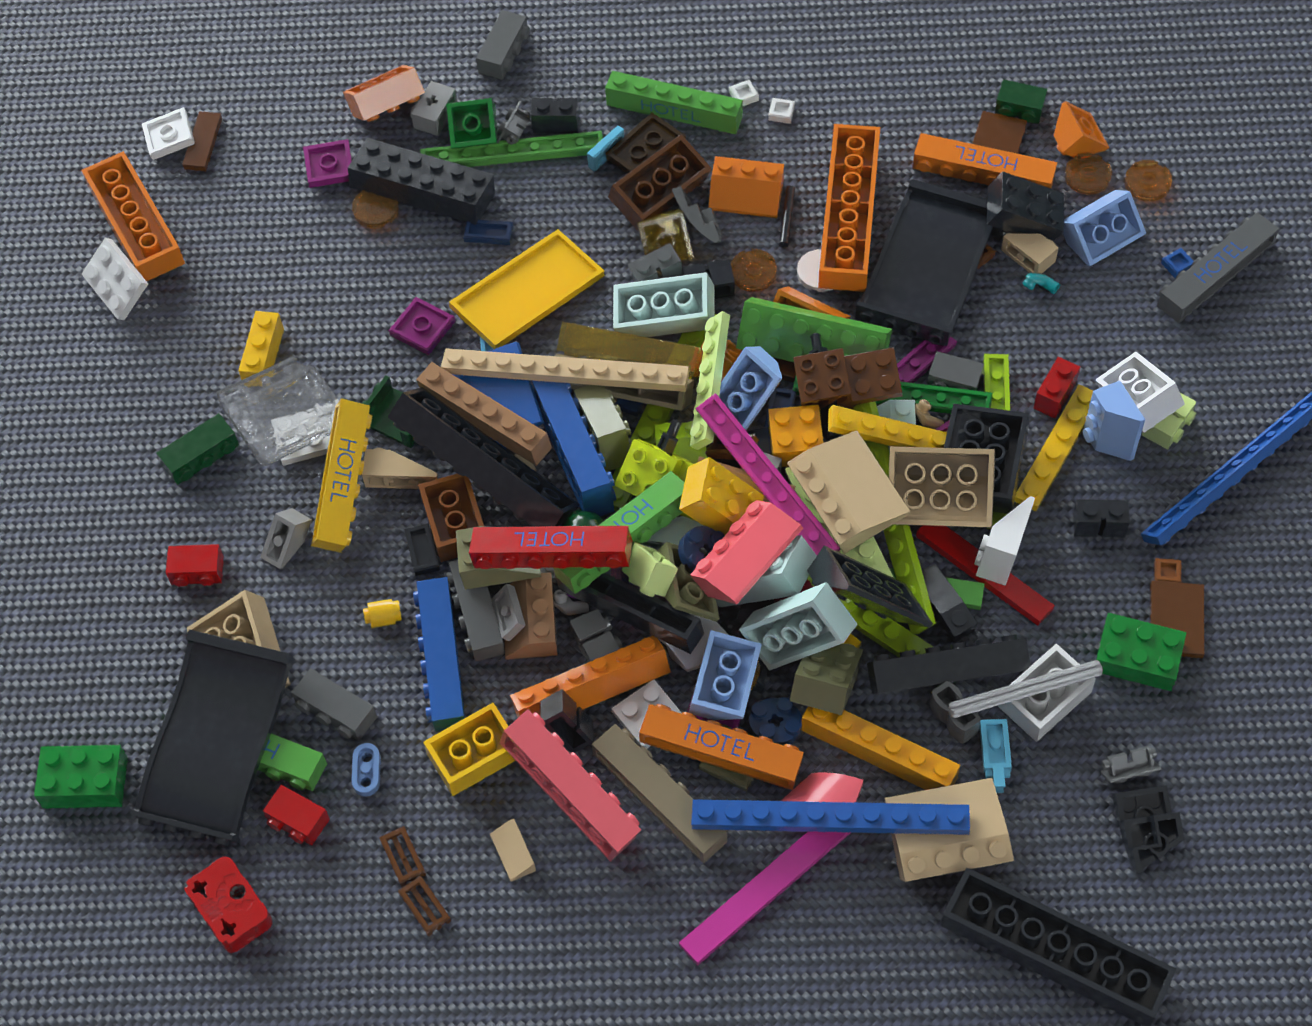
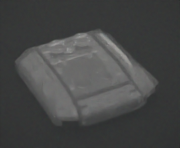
[217,356,339,466]

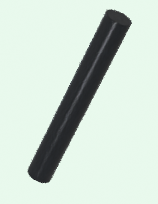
[779,186,795,247]

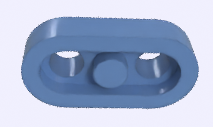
[352,743,381,797]

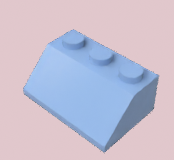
[1063,190,1146,266]
[719,346,782,430]
[1083,380,1145,461]
[688,630,762,720]

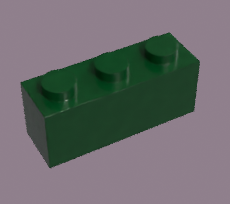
[156,413,240,485]

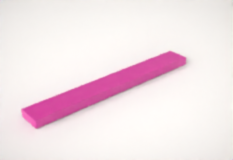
[695,393,841,555]
[679,832,851,966]

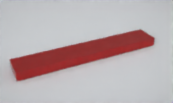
[916,525,1055,626]

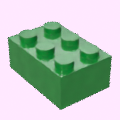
[1096,613,1187,691]
[34,745,128,808]

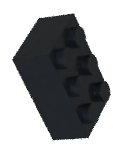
[987,171,1064,241]

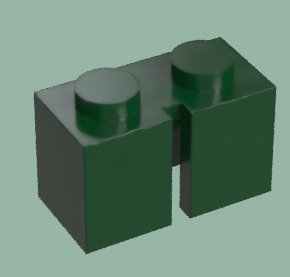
[995,79,1048,124]

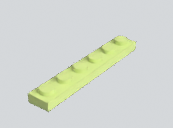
[690,311,730,450]

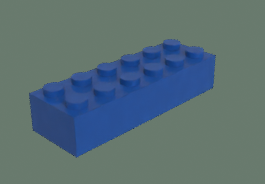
[532,380,617,516]

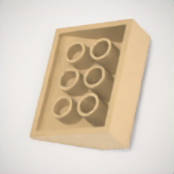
[787,430,911,554]
[889,447,995,528]
[187,590,291,688]
[885,778,1014,882]

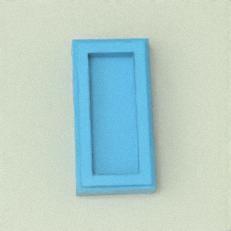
[587,125,624,171]

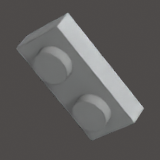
[491,584,526,641]

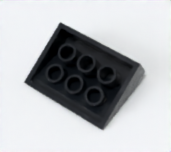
[944,403,1029,514]
[807,546,933,628]

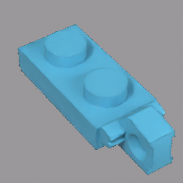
[979,719,1012,793]

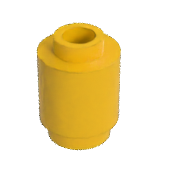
[363,599,402,628]

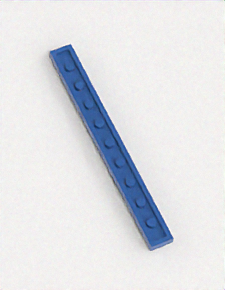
[1141,392,1312,545]
[691,800,970,835]

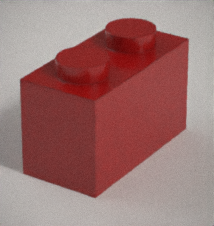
[1033,357,1081,419]
[166,544,224,587]
[263,785,330,846]

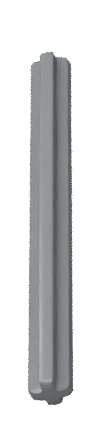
[949,660,1103,718]

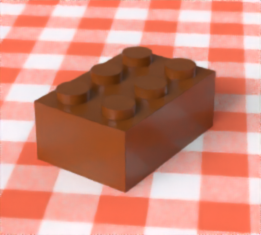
[418,474,484,562]

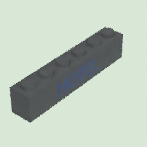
[1157,212,1279,323]

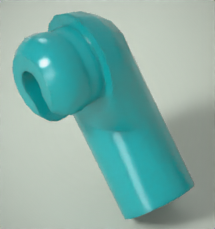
[1023,273,1060,294]

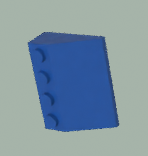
[452,342,544,449]

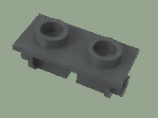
[497,101,530,145]
[1101,746,1162,783]

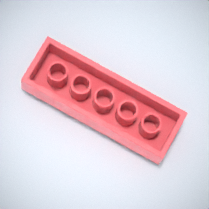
[499,709,641,862]

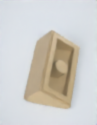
[490,818,536,882]

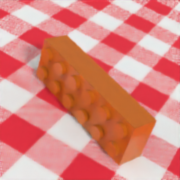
[81,151,185,281]

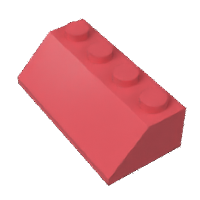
[690,500,803,604]

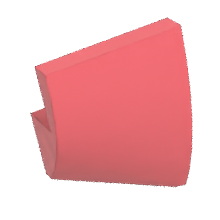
[781,773,864,803]

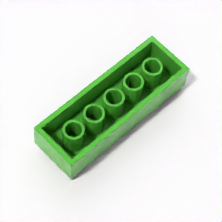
[736,297,892,362]

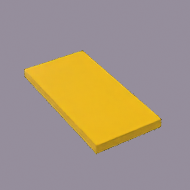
[449,229,604,349]

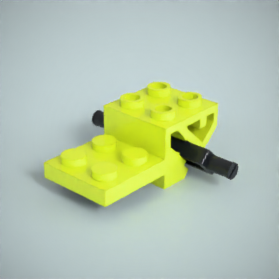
[614,419,694,520]

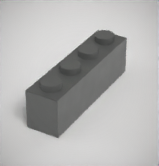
[446,560,505,662]

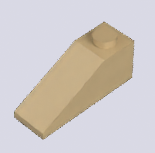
[362,448,438,489]

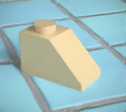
[1001,234,1058,274]

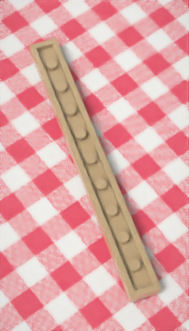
[441,349,689,392]

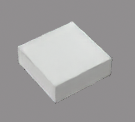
[729,80,759,106]
[768,98,795,124]

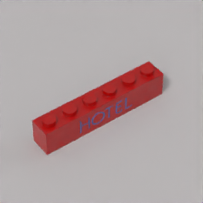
[469,526,632,569]

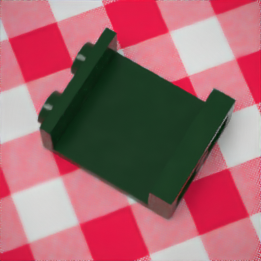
[362,375,416,448]

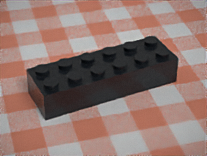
[347,138,495,225]

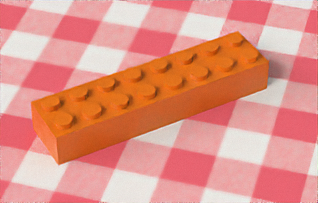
[818,124,880,292]

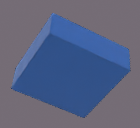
[1161,248,1194,278]

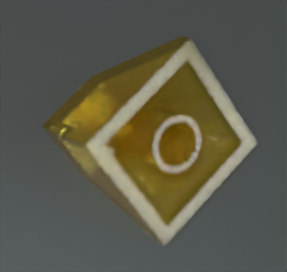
[637,209,694,261]

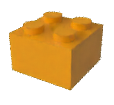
[768,405,823,467]

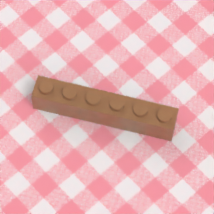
[416,362,552,466]

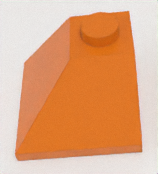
[1054,101,1109,159]

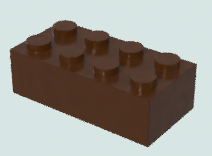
[608,134,712,231]

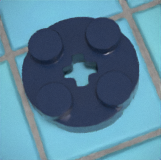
[678,526,725,573]
[748,697,802,746]

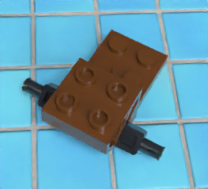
[793,333,903,439]

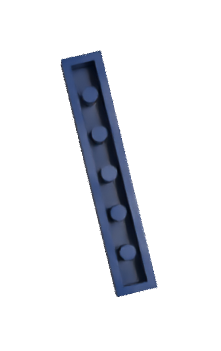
[413,577,465,732]

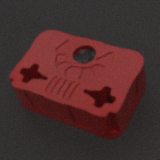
[184,857,273,953]

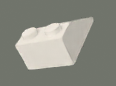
[974,496,1035,585]

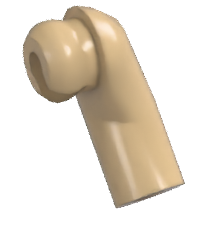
[915,399,944,429]

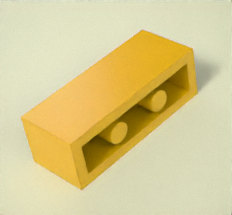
[238,311,284,389]

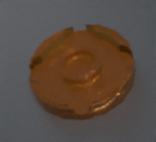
[1065,153,1112,195]
[1125,160,1172,202]
[352,190,399,229]
[731,249,777,292]

